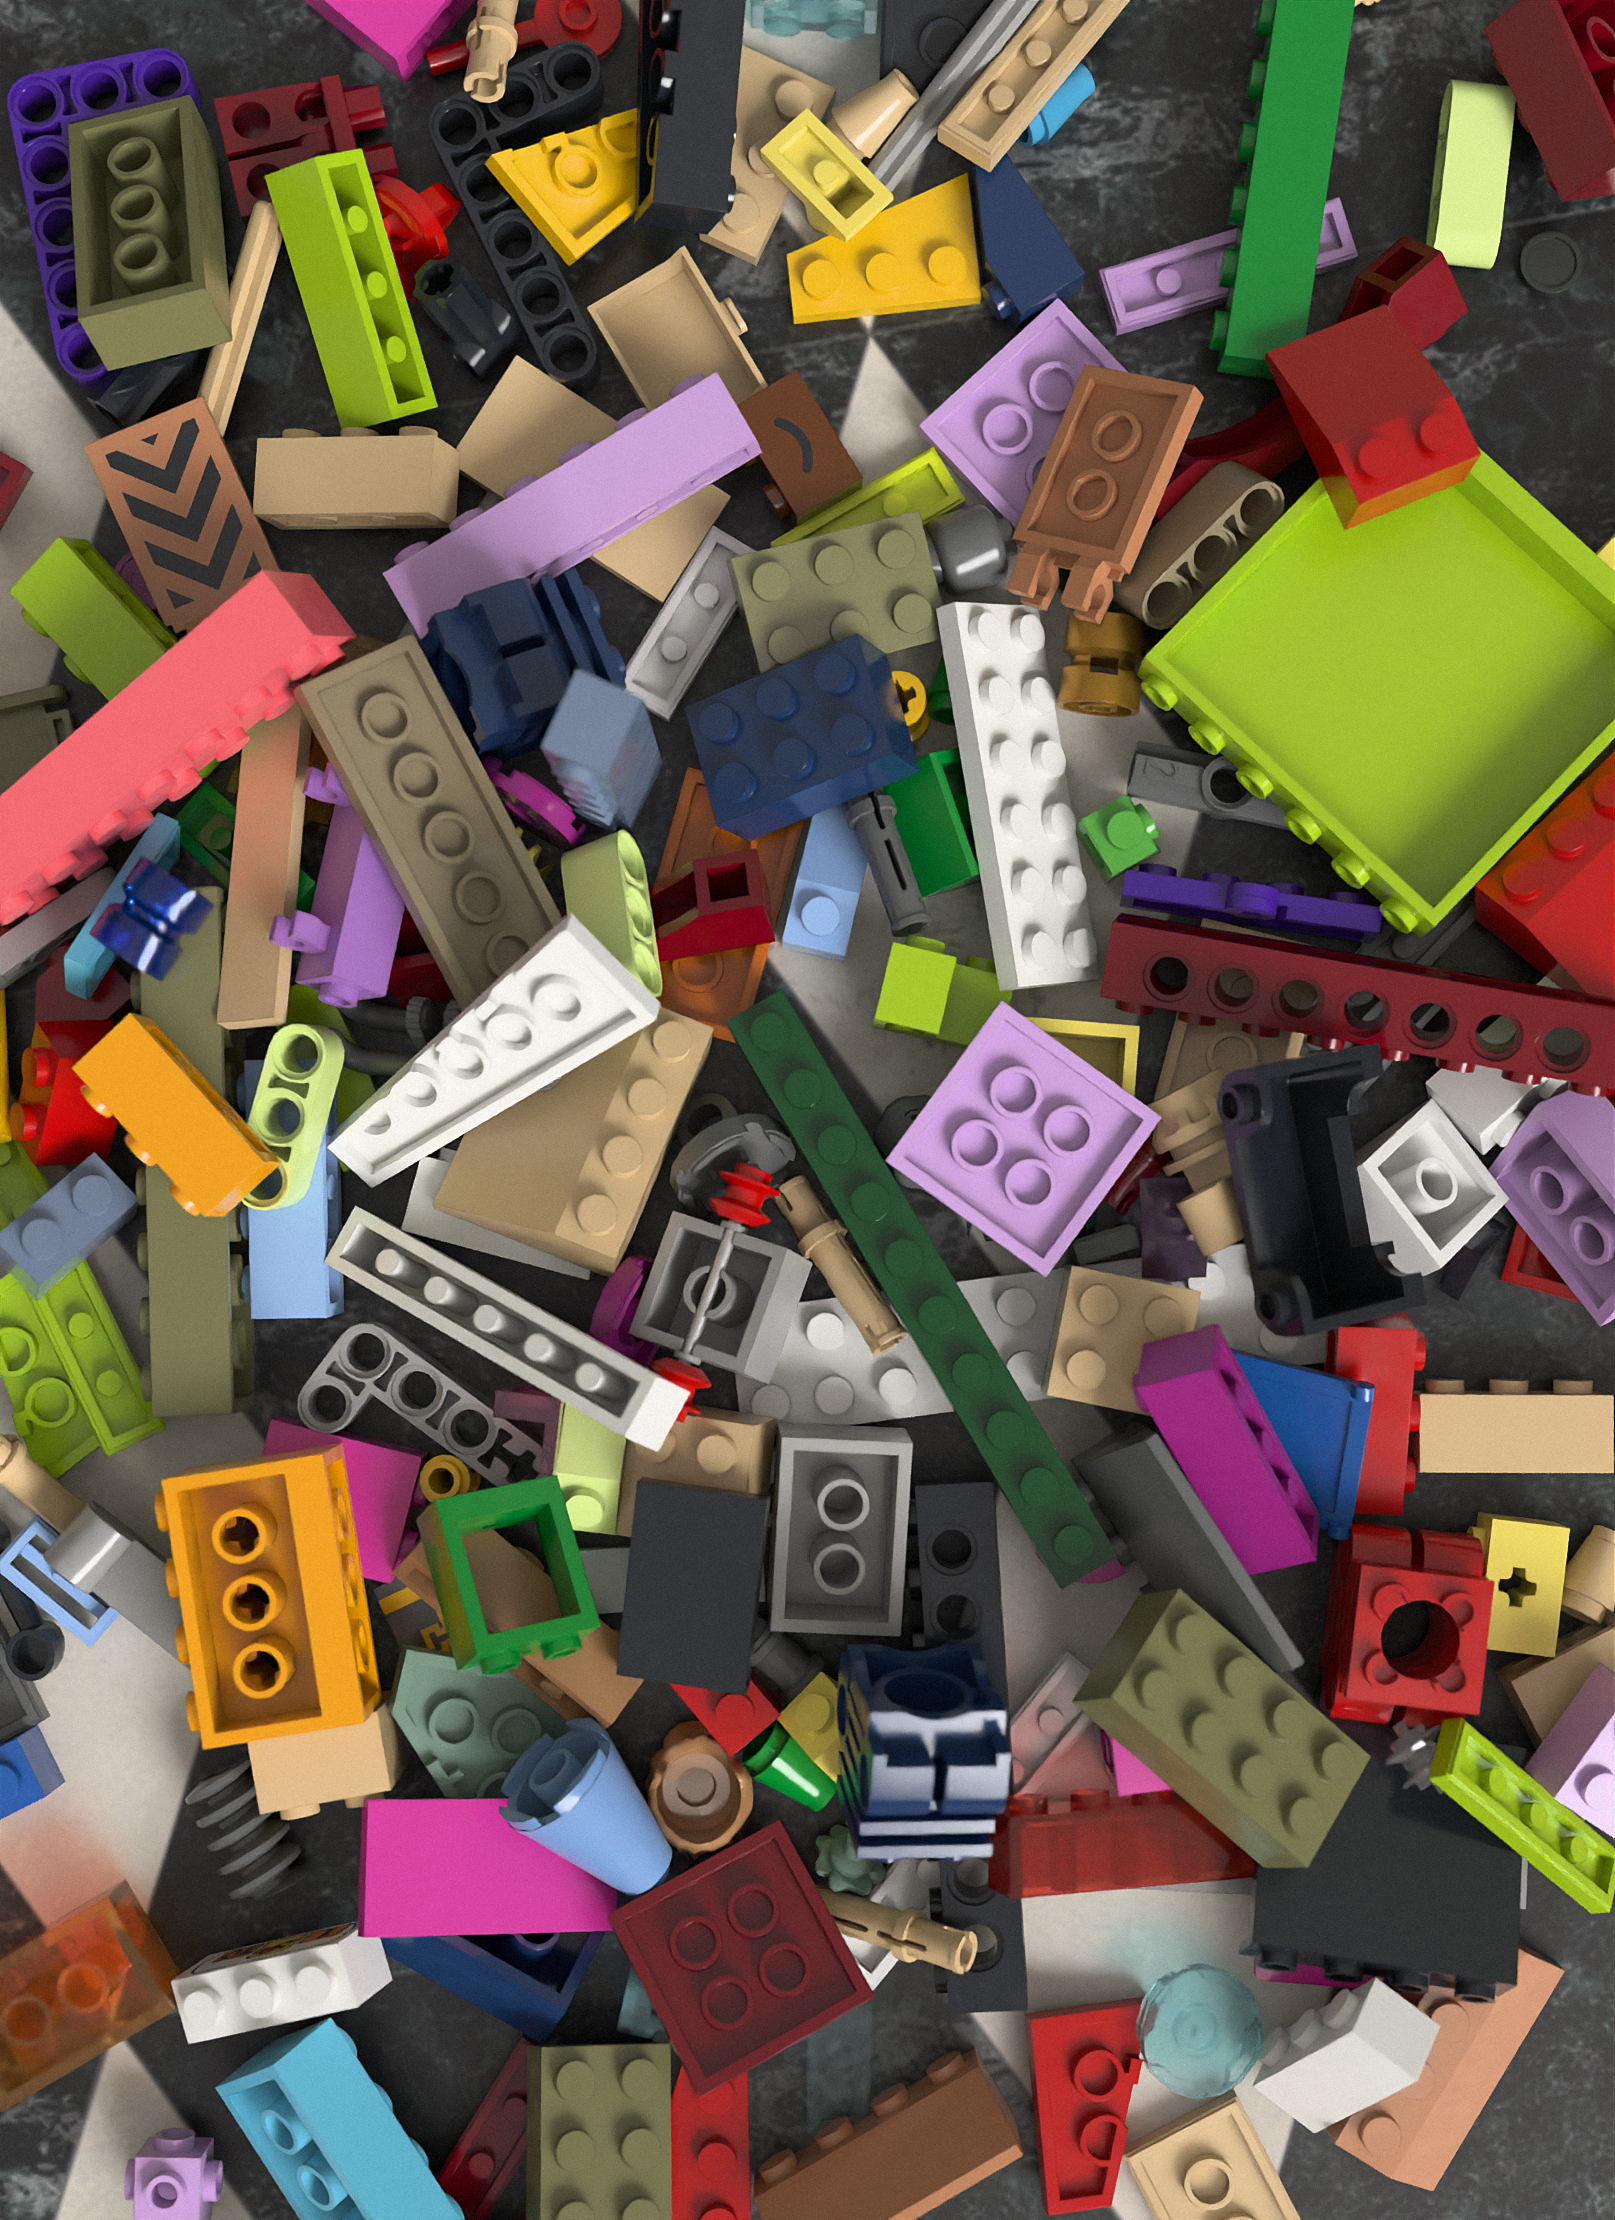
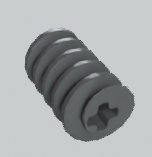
[185,1755,311,1901]

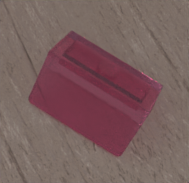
[493,1383,565,1477]

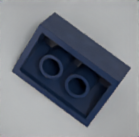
[380,1907,618,2044]

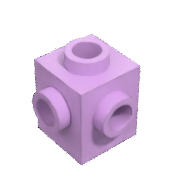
[124,2128,223,2220]

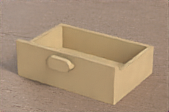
[587,246,768,412]

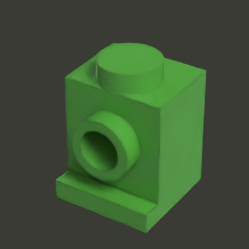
[1076,794,1161,884]

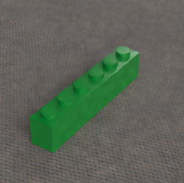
[1209,0,1355,380]

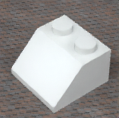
[1354,1098,1510,1277]

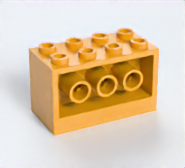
[155,1443,383,1749]

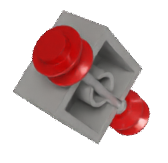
[628,1163,813,1423]

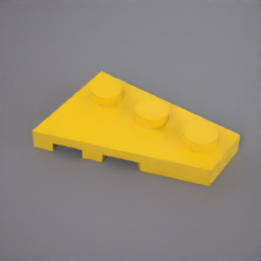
[485,108,637,266]
[787,172,982,324]

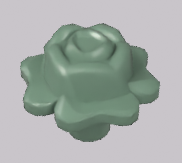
[814,1824,887,1895]

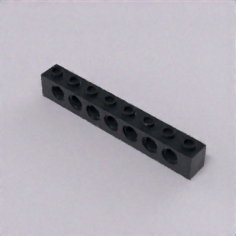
[907,1477,1028,2014]

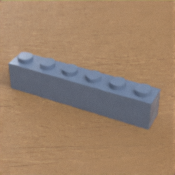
[541,669,663,834]

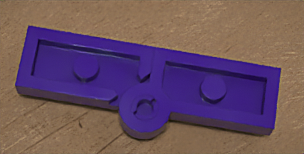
[1120,863,1382,944]

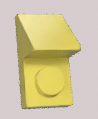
[760,108,894,242]

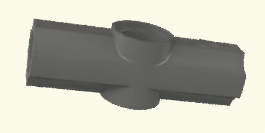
[1126,741,1291,831]

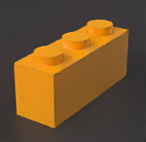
[72,1013,282,1217]

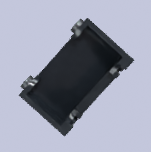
[1217,1043,1427,1337]

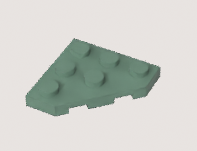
[387,1644,572,1798]

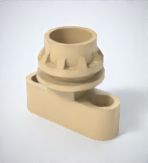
[1147,1067,1244,1257]

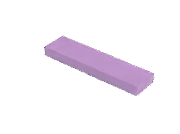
[1097,197,1358,336]

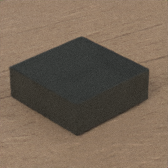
[1068,1223,1141,1266]

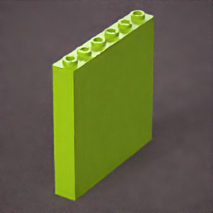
[1137,447,1615,938]

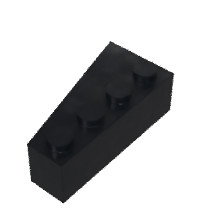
[634,0,746,234]

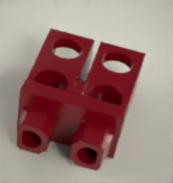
[213,74,401,229]

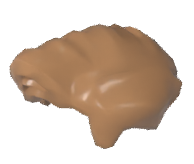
[645,1721,753,1861]

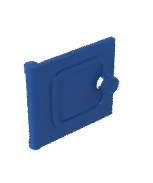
[1182,1348,1375,1540]

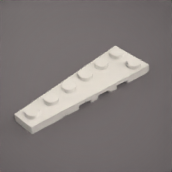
[327,914,660,1188]

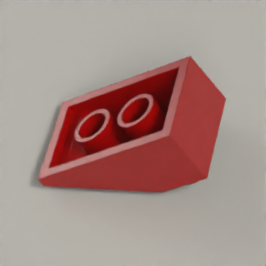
[1265,304,1481,530]

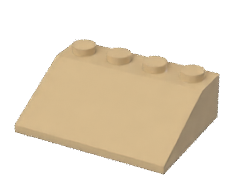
[433,1007,714,1278]

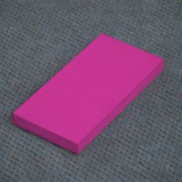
[358,1798,617,1938]

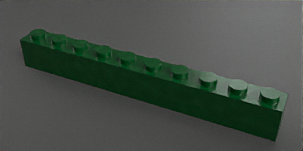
[726,989,1118,1590]

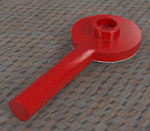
[425,0,622,76]

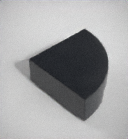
[1439,1217,1508,1301]

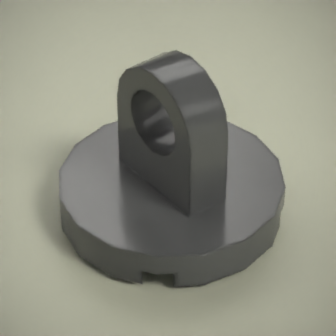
[669,1093,796,1219]

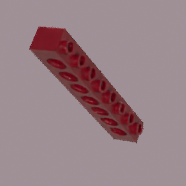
[1100,913,1615,1097]

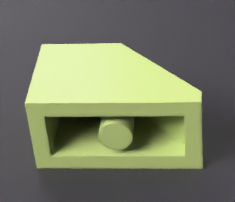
[555,1403,627,1535]

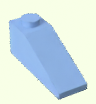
[782,802,868,963]

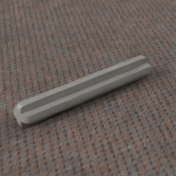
[867,0,1039,192]

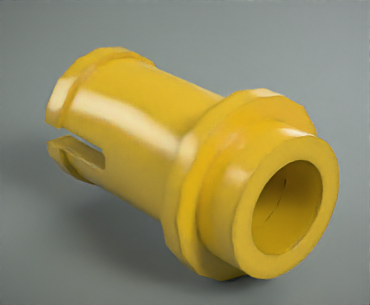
[420,1454,481,1503]

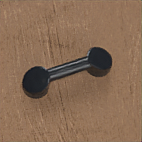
[0,1519,65,1681]

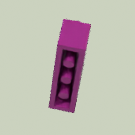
[1133,1325,1320,1575]

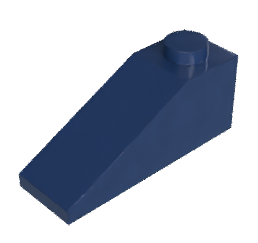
[969,153,1085,333]

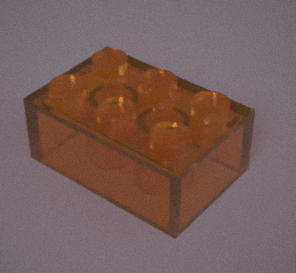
[0,1879,180,2112]

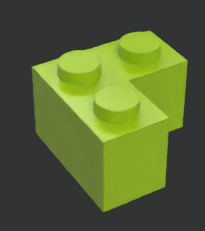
[871,935,1013,1049]

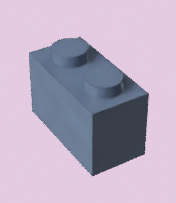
[0,1152,138,1301]

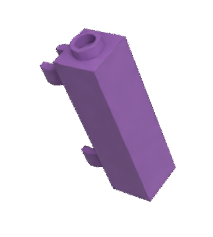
[269,762,405,1008]

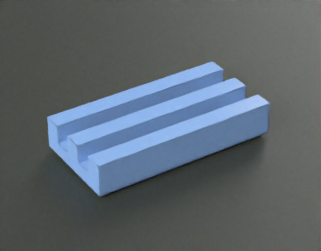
[0,1514,120,1648]

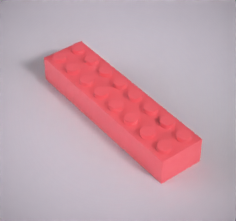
[0,570,358,937]

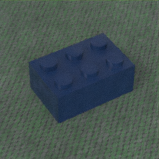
[684,633,920,841]

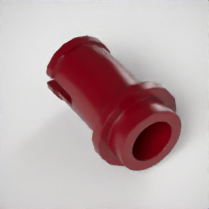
[1103,1137,1172,1216]

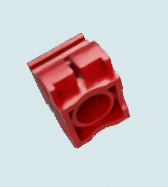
[1318,1519,1495,1731]

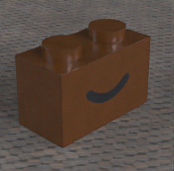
[737,369,863,528]

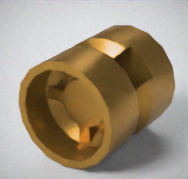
[1056,612,1149,717]

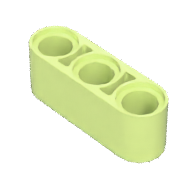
[1426,79,1516,269]
[561,830,662,997]
[241,1024,345,1210]

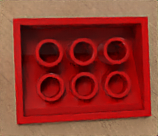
[1475,751,1615,998]

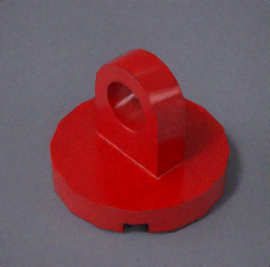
[370,174,462,303]

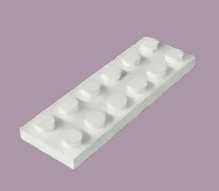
[936,602,1100,991]

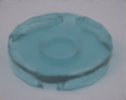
[1135,1963,1264,2099]

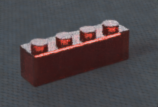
[987,1788,1254,1899]

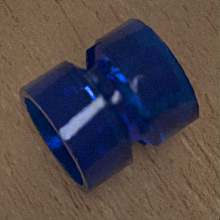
[89,856,216,982]

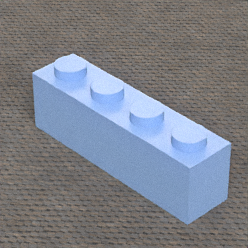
[237,1058,344,1319]

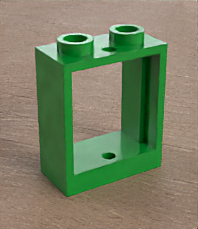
[416,1475,601,1675]

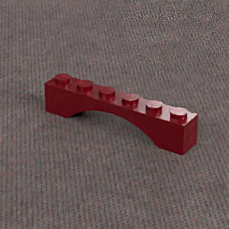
[1147,235,1468,533]
[387,849,775,1008]

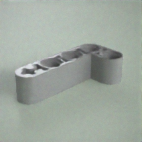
[297,1321,555,1487]
[43,1500,279,1671]

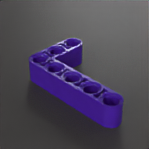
[7,48,202,393]

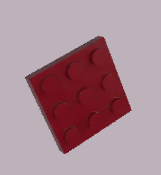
[607,1819,875,2099]

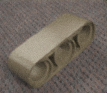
[1112,461,1284,630]

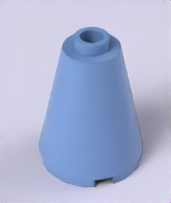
[498,1718,672,1896]

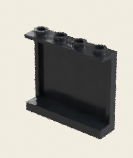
[1239,1715,1526,2004]

